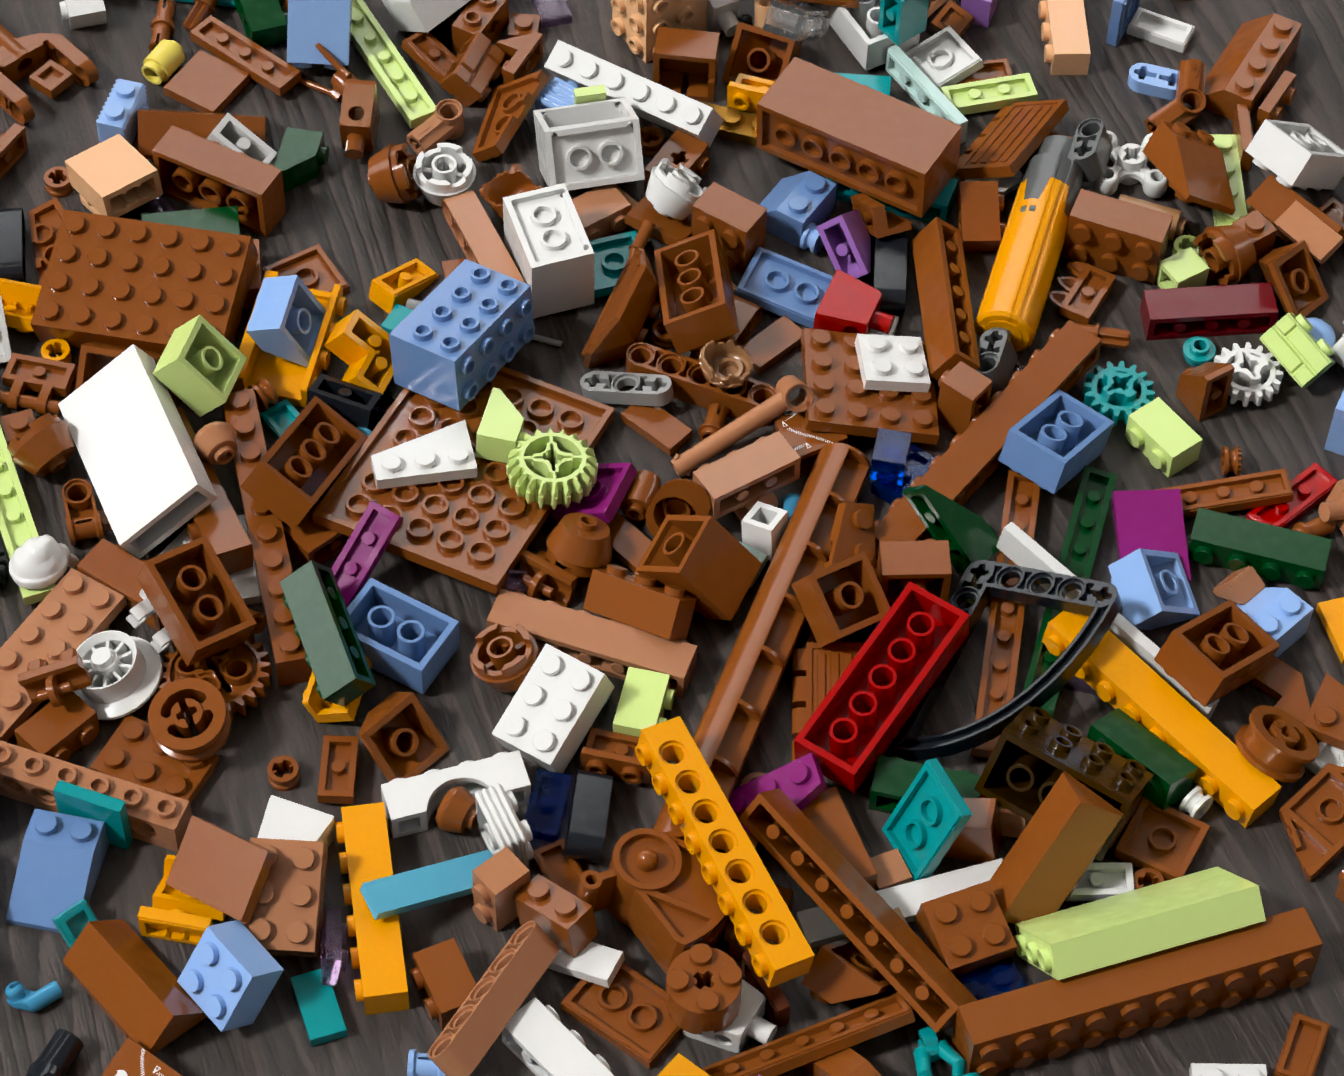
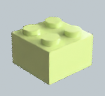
[152,315,247,417]

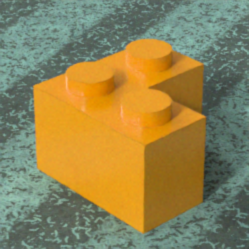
[324,309,393,395]

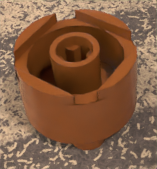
[666,943,742,1035]

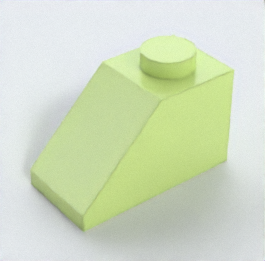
[476,387,528,463]

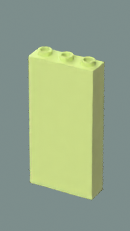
[1013,867,1266,980]

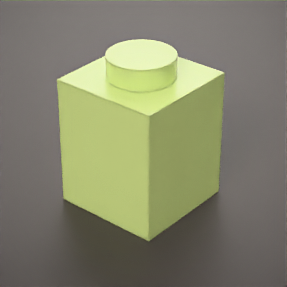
[1155,247,1209,289]

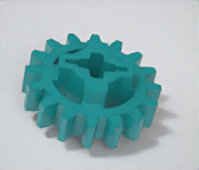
[1082,361,1155,426]

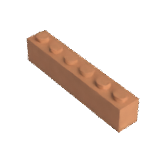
[486,588,697,698]

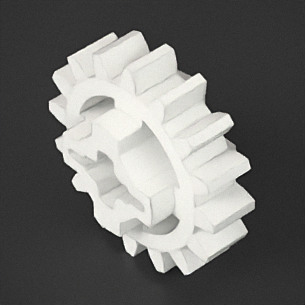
[1214,342,1283,407]

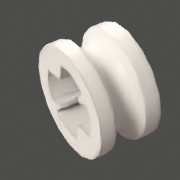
[1179,786,1214,820]

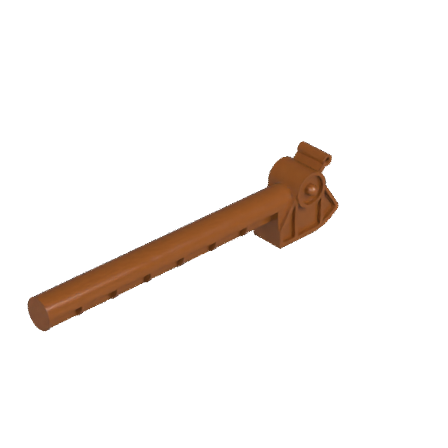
[576,442,871,975]

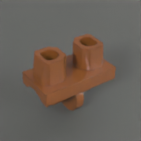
[515,550,580,607]
[18,648,92,707]

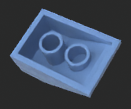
[6,809,109,933]

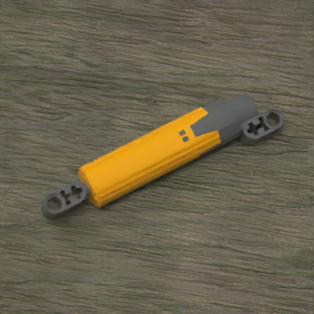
[974,117,1112,395]

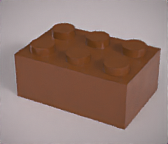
[1063,189,1173,284]
[136,535,257,667]
[1154,599,1281,707]

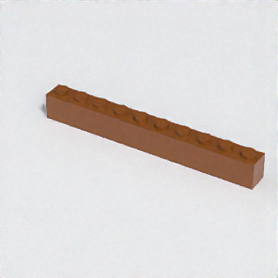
[875,320,1102,559]
[222,388,312,687]

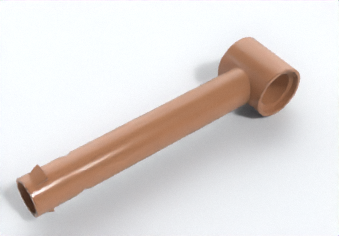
[670,375,814,478]

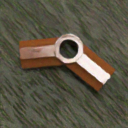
[1144,58,1207,134]

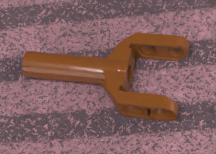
[0,23,99,125]

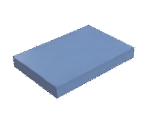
[735,246,833,329]

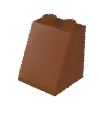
[635,515,762,621]

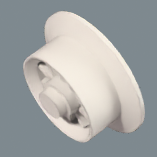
[73,630,163,720]

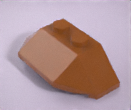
[582,247,661,368]

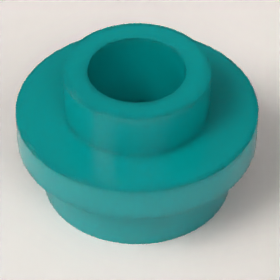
[1182,336,1216,367]

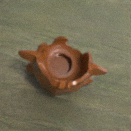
[479,164,543,220]

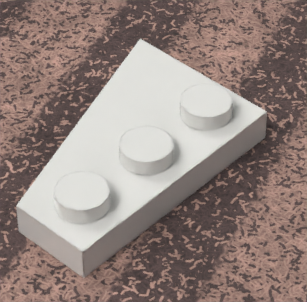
[371,420,478,489]

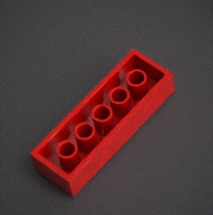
[794,581,970,794]

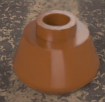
[435,786,478,833]

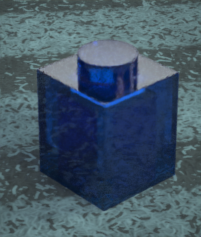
[870,428,912,485]

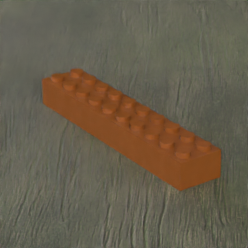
[951,907,1323,1076]

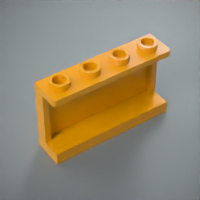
[232,270,347,408]

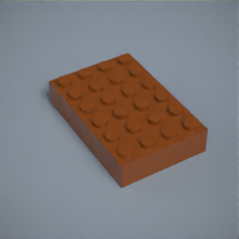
[31,210,259,353]

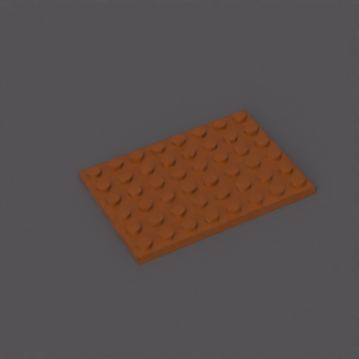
[312,366,615,594]

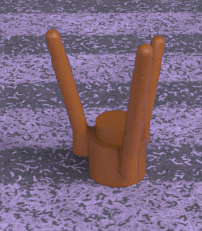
[298,43,360,102]

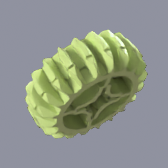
[506,428,598,510]

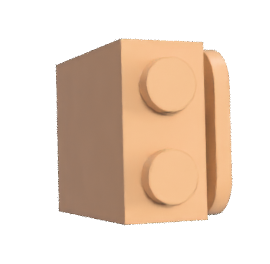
[65,134,163,217]

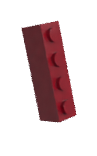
[1140,282,1278,341]

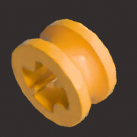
[41,338,72,363]

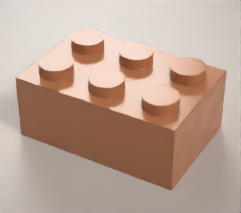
[243,837,328,958]

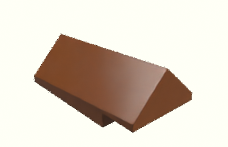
[137,108,269,159]
[989,771,1124,925]
[62,919,208,1054]

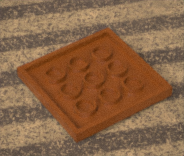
[801,327,939,445]

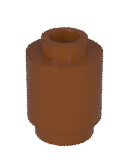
[620,470,661,521]

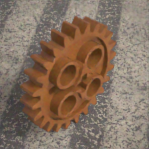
[159,634,272,722]

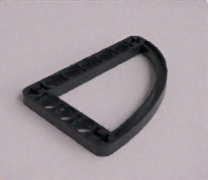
[884,560,1122,760]

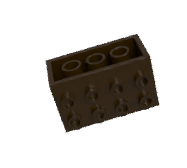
[974,705,1154,861]

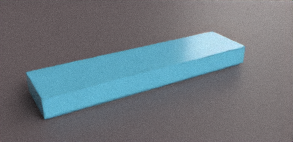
[360,850,492,920]

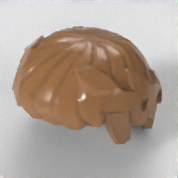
[699,340,754,389]

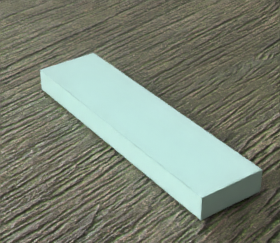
[885,44,968,144]

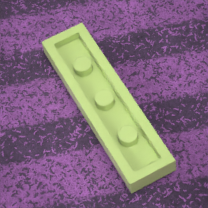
[1210,134,1247,226]

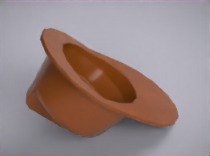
[645,478,711,537]

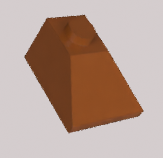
[721,22,804,83]
[1258,240,1329,317]
[358,691,450,782]
[801,937,894,1004]

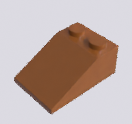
[1142,120,1236,215]

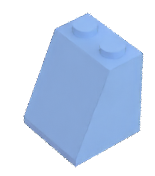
[287,0,353,70]

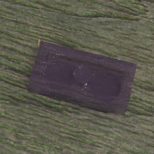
[320,906,348,986]

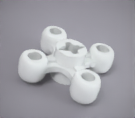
[1093,130,1168,198]

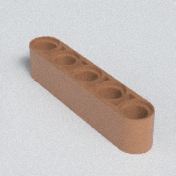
[441,190,525,283]
[427,920,559,1076]

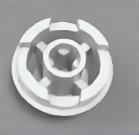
[413,143,476,206]
[645,158,707,220]

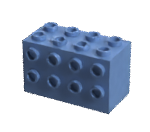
[389,259,535,411]

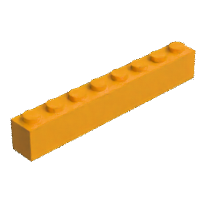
[1041,611,1282,828]

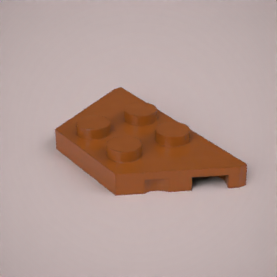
[1279,763,1344,882]

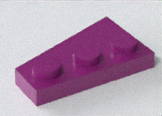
[728,753,827,844]

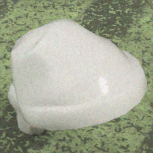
[9,534,80,589]

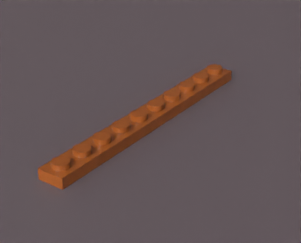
[970,470,1040,758]

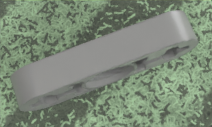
[580,371,674,407]

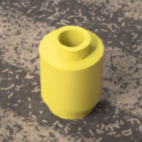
[141,39,185,85]

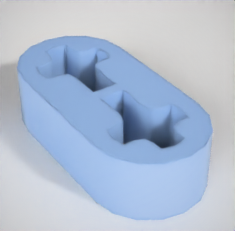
[1127,63,1178,100]

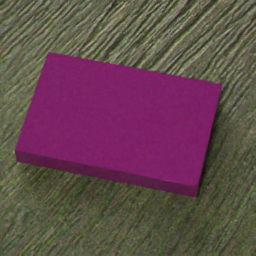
[1111,489,1191,585]

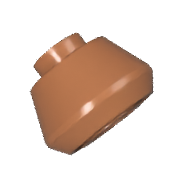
[193,421,237,465]

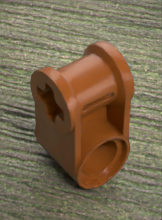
[62,478,105,546]

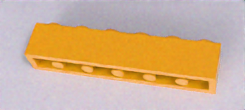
[335,802,410,1015]

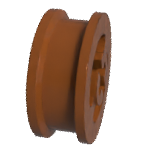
[148,678,232,763]
[1235,705,1319,783]

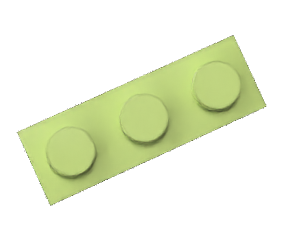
[940,73,1038,115]

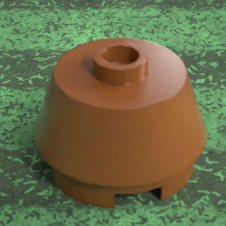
[367,143,422,204]
[1193,225,1256,285]
[7,413,76,478]
[546,512,612,577]
[470,623,538,693]

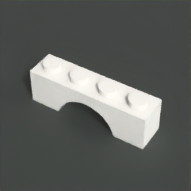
[381,750,532,839]

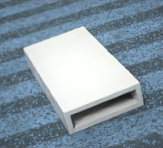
[58,344,218,559]

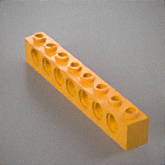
[635,716,815,988]

